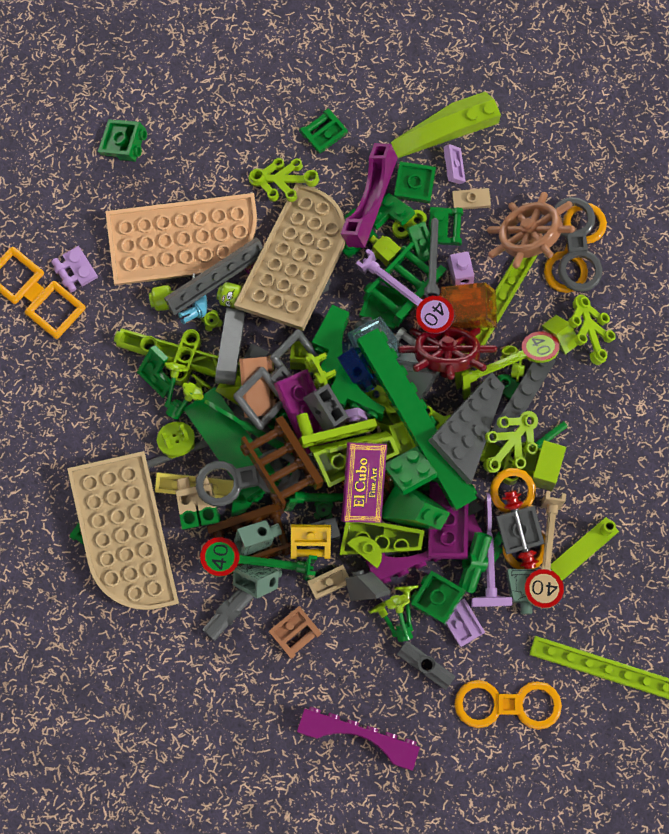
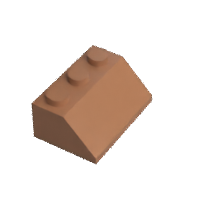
[239,356,277,418]

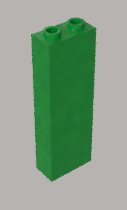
[183,387,282,503]

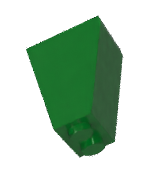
[382,485,450,530]

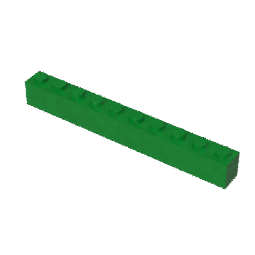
[356,328,477,511]

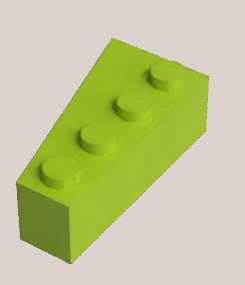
[309,431,400,487]

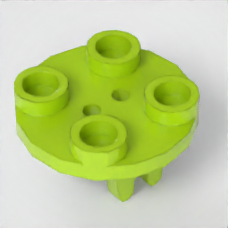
[304,353,336,388]
[157,422,195,459]

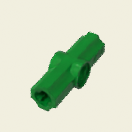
[459,531,492,593]

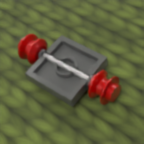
[496,490,545,569]

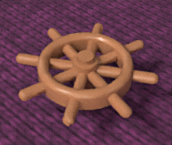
[487,192,575,268]

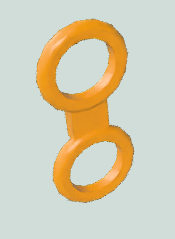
[544,203,607,293]
[490,468,545,569]
[454,680,562,730]

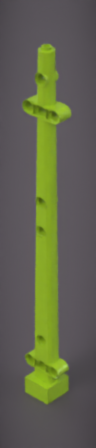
[114,329,566,491]

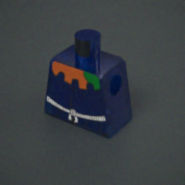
[337,347,377,392]

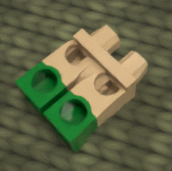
[176,475,221,530]

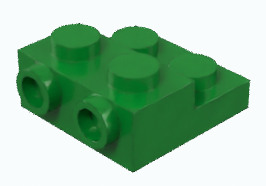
[98,119,147,162]
[410,570,466,625]

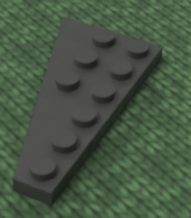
[428,373,505,485]

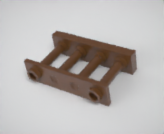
[240,416,324,510]
[207,504,291,575]

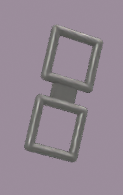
[233,329,323,430]

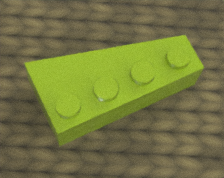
[340,522,424,556]

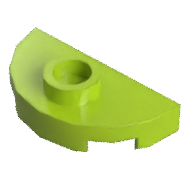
[347,536,382,569]

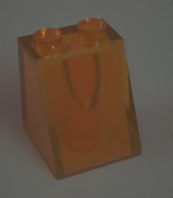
[439,282,497,328]

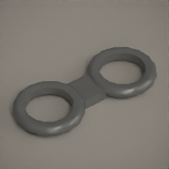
[554,197,603,292]
[196,449,300,506]

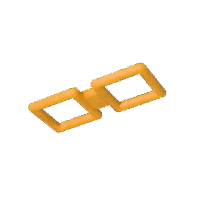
[0,247,86,339]

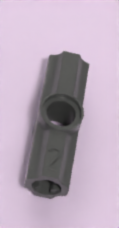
[202,588,254,641]
[397,641,456,691]

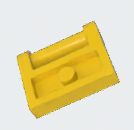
[291,524,331,559]

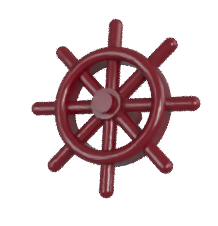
[397,326,497,380]

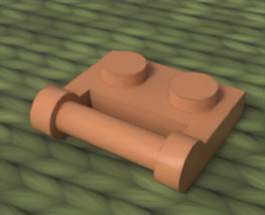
[269,606,322,659]

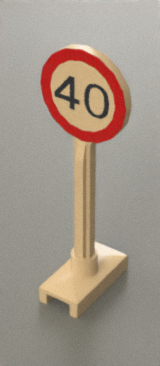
[524,491,566,609]

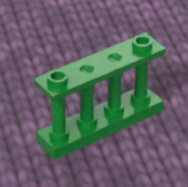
[363,242,447,327]

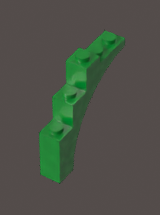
[312,305,386,421]

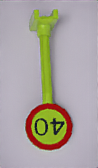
[455,331,560,400]

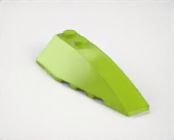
[391,92,501,158]

